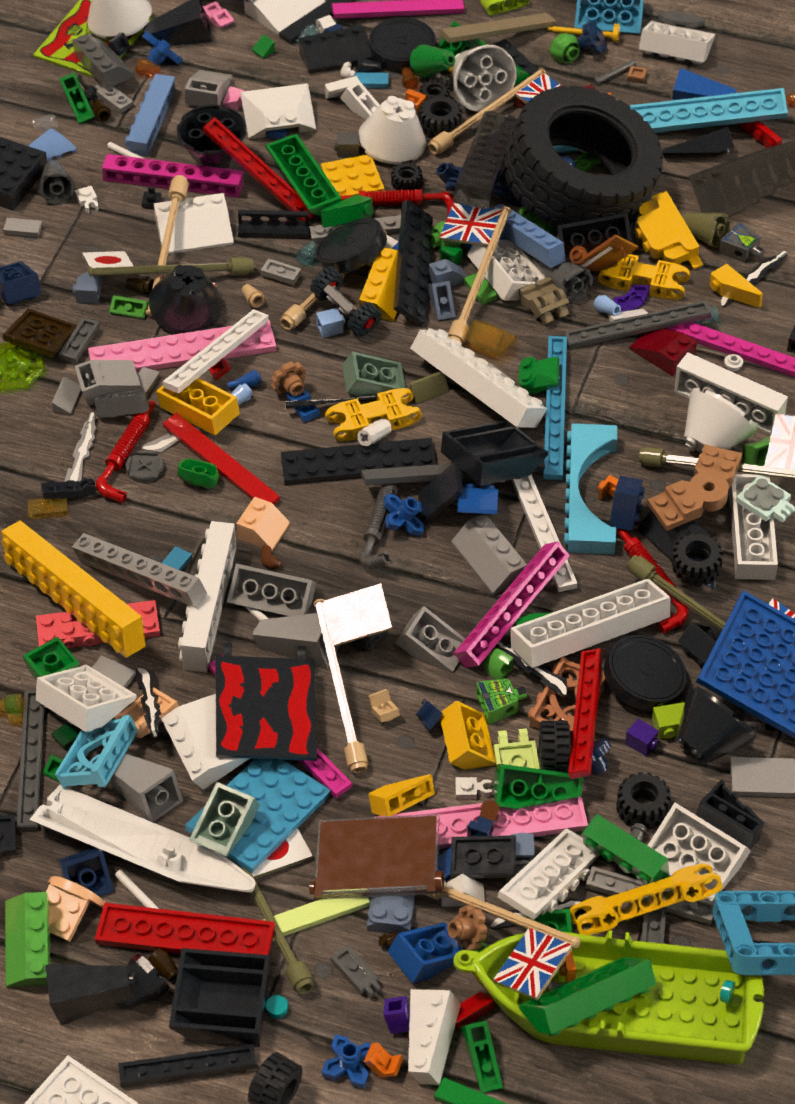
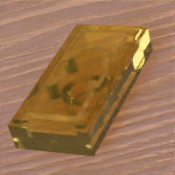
[28,498,68,519]

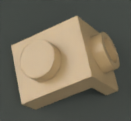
[369,689,400,723]

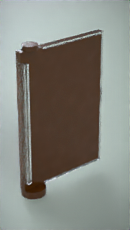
[309,814,445,900]

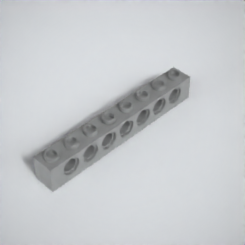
[72,533,207,608]

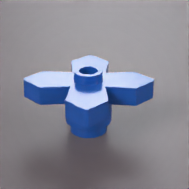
[143,31,183,65]
[383,493,424,537]
[322,1035,371,1089]

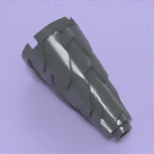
[534,257,593,303]

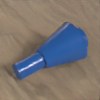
[227,369,262,390]

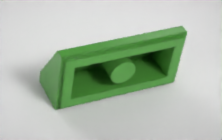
[109,295,149,319]

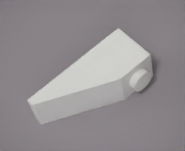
[340,80,380,120]

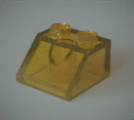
[465,319,517,357]

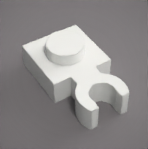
[75,186,99,213]
[455,777,492,800]

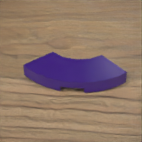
[614,285,650,312]

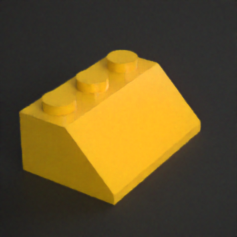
[440,700,496,770]

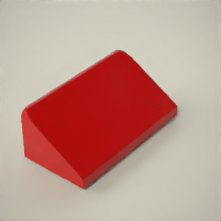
[455,991,494,1031]

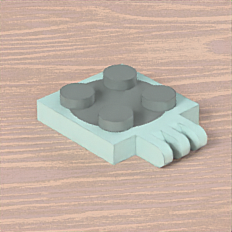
[735,475,795,522]

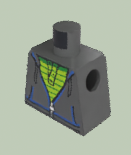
[719,222,765,262]

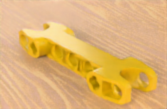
[570,863,723,935]

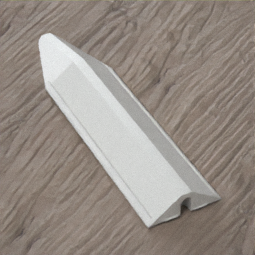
[29,785,255,892]

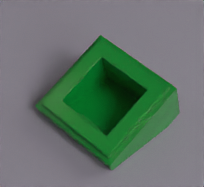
[252,35,275,59]
[440,246,462,265]
[43,754,63,781]

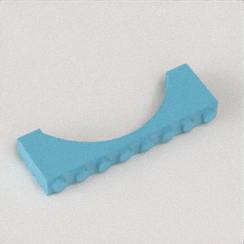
[564,423,617,555]

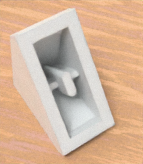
[441,874,485,907]

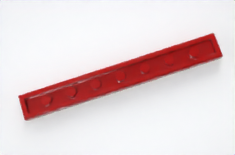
[202,117,316,222]
[163,412,280,505]
[568,648,603,779]

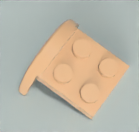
[114,687,179,738]
[46,876,106,942]

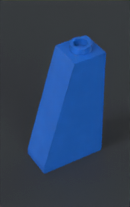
[672,68,737,101]

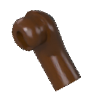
[261,545,281,569]

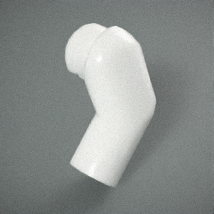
[340,62,355,78]

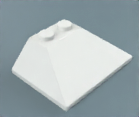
[240,83,316,139]

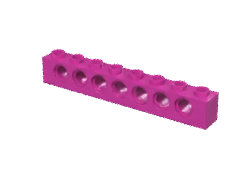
[102,154,244,198]
[453,541,570,668]

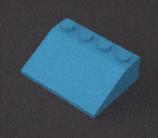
[574,0,644,35]

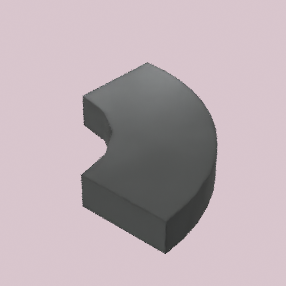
[658,10,705,28]

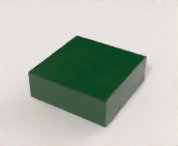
[51,722,79,750]

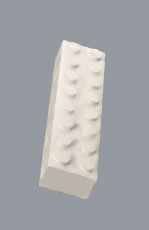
[410,328,547,428]
[178,521,236,673]
[510,578,670,668]

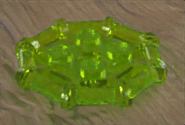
[0,342,46,392]

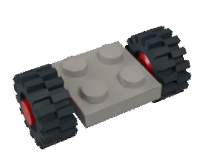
[310,266,382,337]

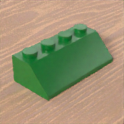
[582,814,669,885]

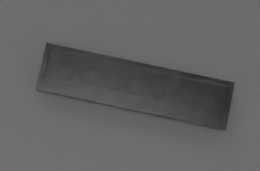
[393,200,433,327]
[281,438,436,485]

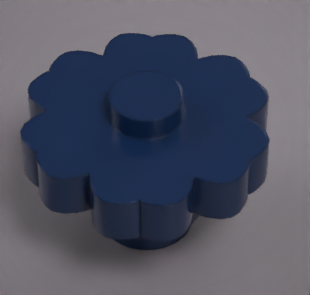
[577,21,607,55]
[591,738,611,776]

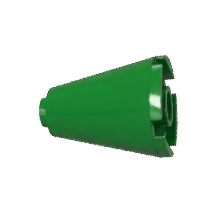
[410,44,455,78]

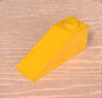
[710,264,763,308]
[368,774,435,818]

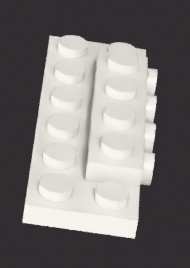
[497,828,601,920]

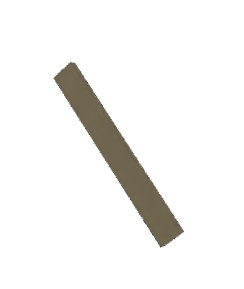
[440,13,556,43]

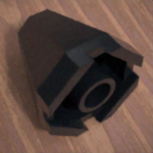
[117,952,170,1009]

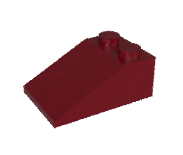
[629,329,697,376]

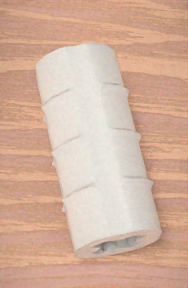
[357,419,392,446]

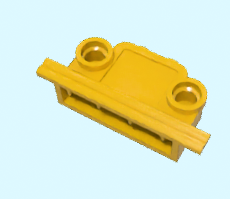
[634,191,703,269]

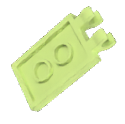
[494,728,540,769]

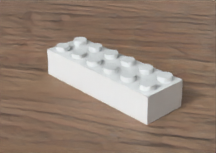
[674,353,788,435]
[729,474,778,580]

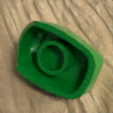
[177,459,219,490]

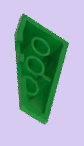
[494,764,583,809]

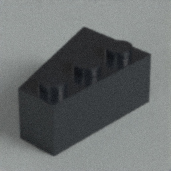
[696,779,764,850]

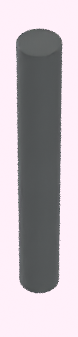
[594,59,637,85]

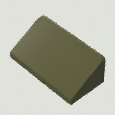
[410,371,448,404]

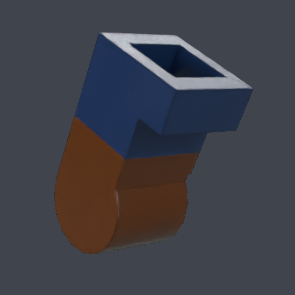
[467,800,499,836]

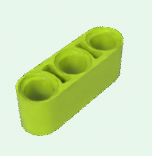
[480,0,530,15]

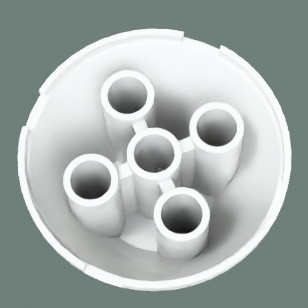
[87,0,152,39]
[453,45,516,112]
[358,96,426,164]
[684,388,757,453]

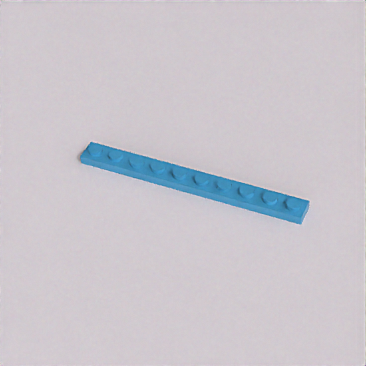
[543,336,567,480]

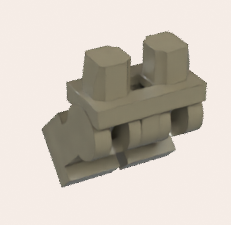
[519,277,569,326]

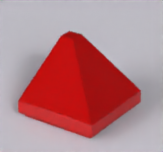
[209,357,231,381]

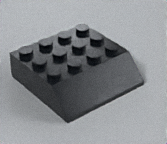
[0,137,47,211]
[441,420,548,486]
[169,948,271,1047]

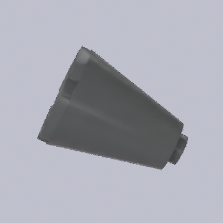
[39,160,74,204]

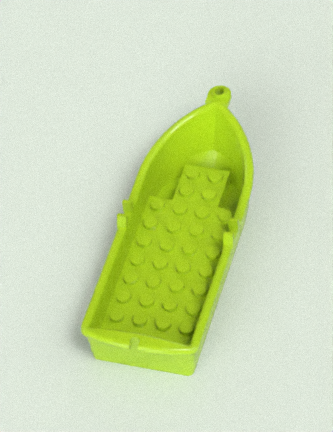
[454,930,764,1065]

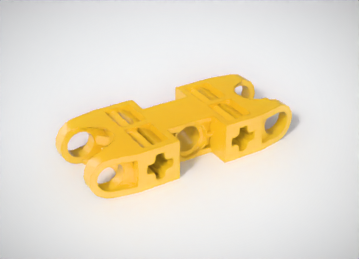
[598,254,690,300]
[325,388,422,442]

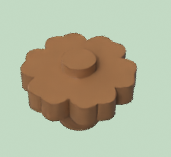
[271,361,306,396]
[447,905,488,951]

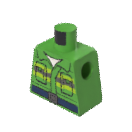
[476,679,527,724]

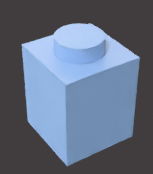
[316,308,345,338]

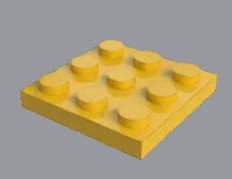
[321,155,385,195]

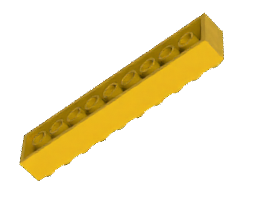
[1,521,146,658]

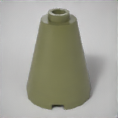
[682,213,730,248]

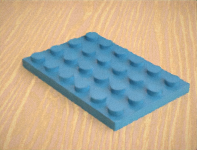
[185,759,331,873]

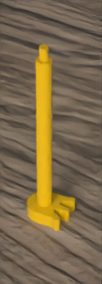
[548,24,620,42]

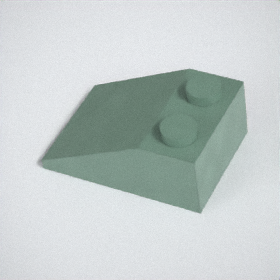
[342,351,406,397]
[189,782,260,857]

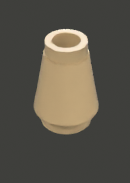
[242,284,264,308]

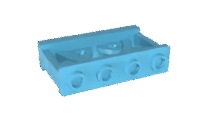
[55,715,138,789]

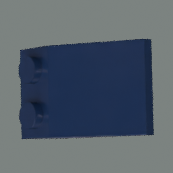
[0,261,42,305]

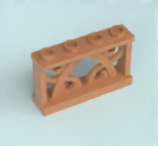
[528,657,607,743]

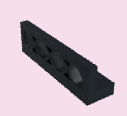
[238,210,310,239]

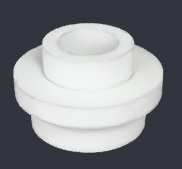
[724,354,743,371]

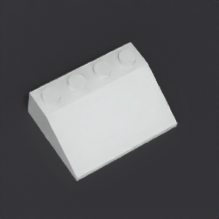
[244,0,325,35]
[639,21,715,64]
[154,193,234,254]
[467,240,546,301]
[36,664,137,732]
[161,694,250,790]
[647,803,751,901]

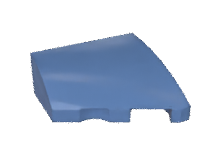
[29,128,77,162]

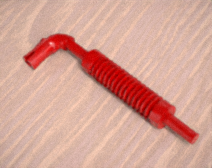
[340,189,459,217]
[96,401,156,504]
[616,528,689,634]

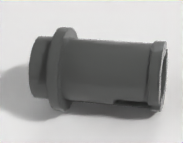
[630,823,647,842]

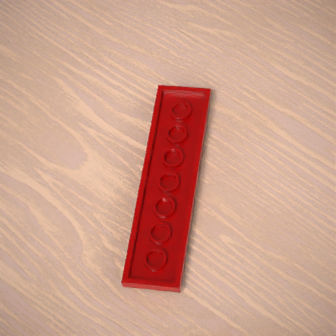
[94,903,275,955]

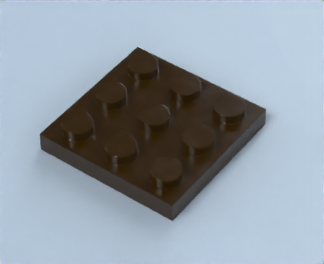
[3,308,77,358]

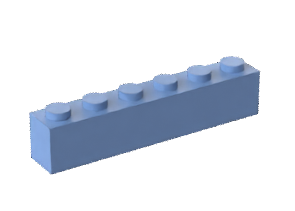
[125,74,176,157]
[494,204,566,268]

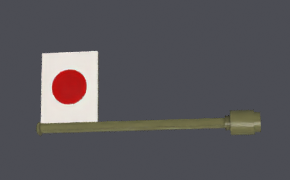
[82,251,254,277]
[236,828,314,995]

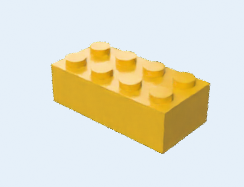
[156,378,240,435]

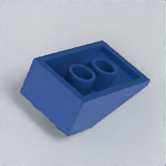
[458,484,498,514]
[388,922,466,983]

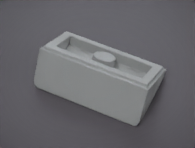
[52,377,82,415]

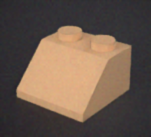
[236,497,290,551]

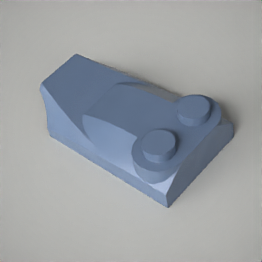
[367,890,416,933]

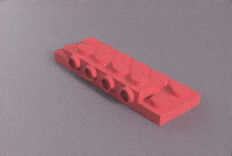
[36,600,160,649]

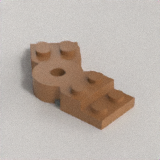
[647,445,742,531]

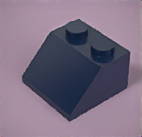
[57,847,114,896]

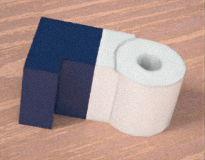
[316,15,343,33]

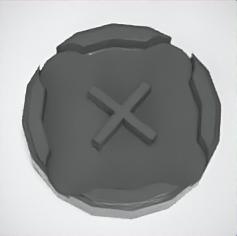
[126,450,164,483]

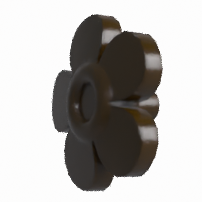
[378,932,398,947]

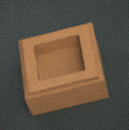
[627,66,647,84]

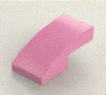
[204,1,234,28]

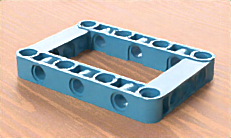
[712,891,795,975]

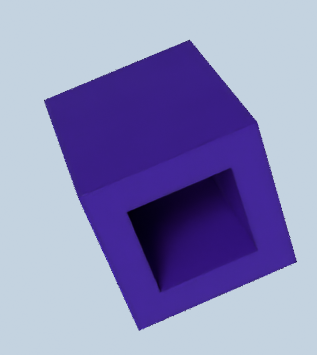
[625,719,659,756]
[384,996,410,1034]

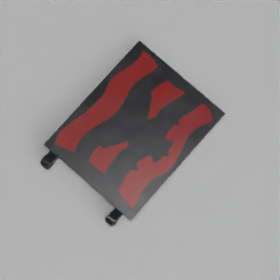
[215,643,317,761]

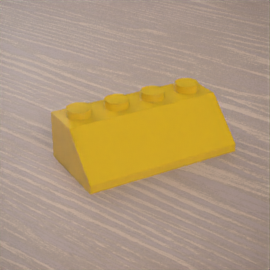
[359,247,398,322]

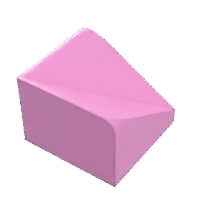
[222,87,245,110]

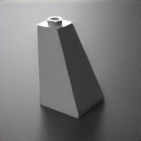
[252,613,340,669]
[108,754,183,822]

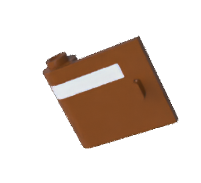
[570,235,638,274]

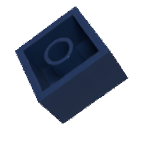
[609,476,645,531]

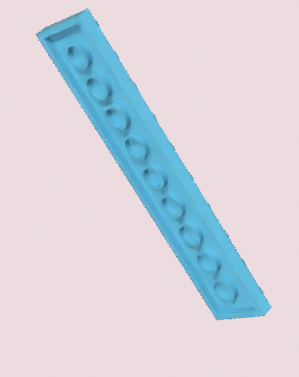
[629,88,788,133]

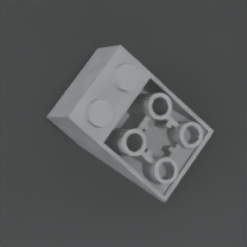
[185,70,233,107]
[75,360,141,406]

